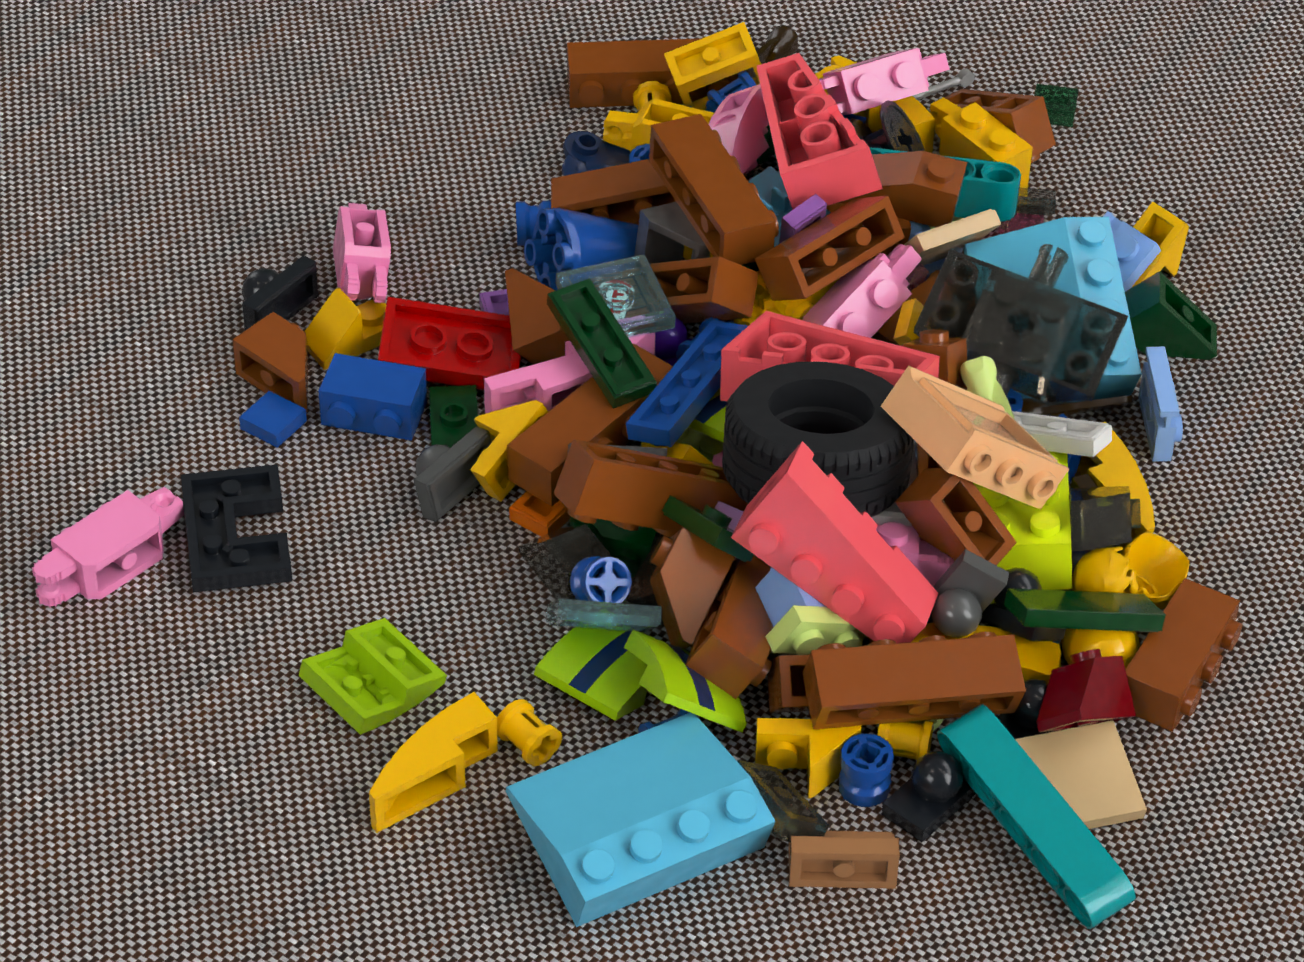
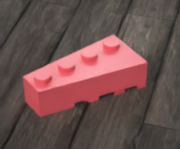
[756,53,883,210]
[720,311,940,402]
[731,441,939,644]

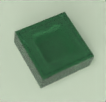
[1034,84,1079,127]

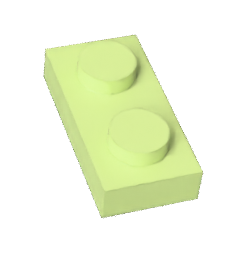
[765,605,867,655]

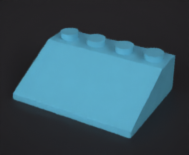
[963,217,1142,403]
[505,713,776,927]

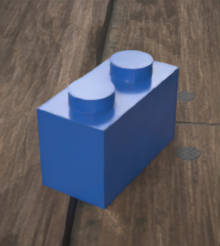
[318,353,427,441]

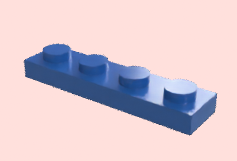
[626,320,748,447]

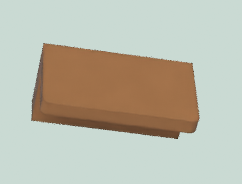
[788,830,900,889]

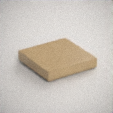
[904,209,1001,269]
[1015,720,1147,829]

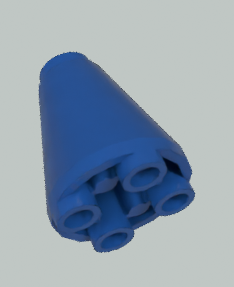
[524,208,639,290]

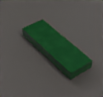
[547,278,657,409]
[1004,588,1166,632]

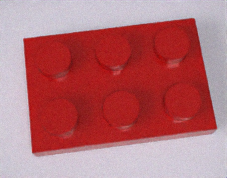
[378,297,521,390]

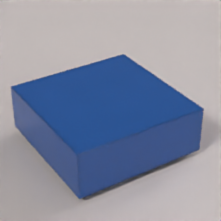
[239,391,307,448]

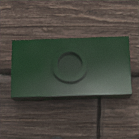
[429,385,478,448]
[662,495,754,562]

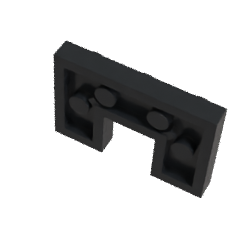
[181,464,292,593]

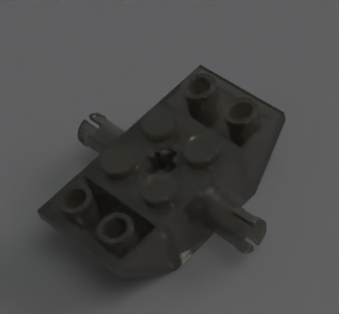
[914,244,1128,402]

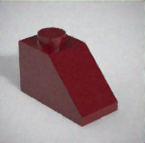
[1036,649,1136,732]

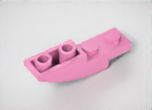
[708,84,769,174]
[484,321,656,414]

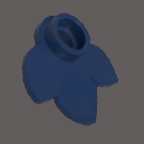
[562,131,631,176]

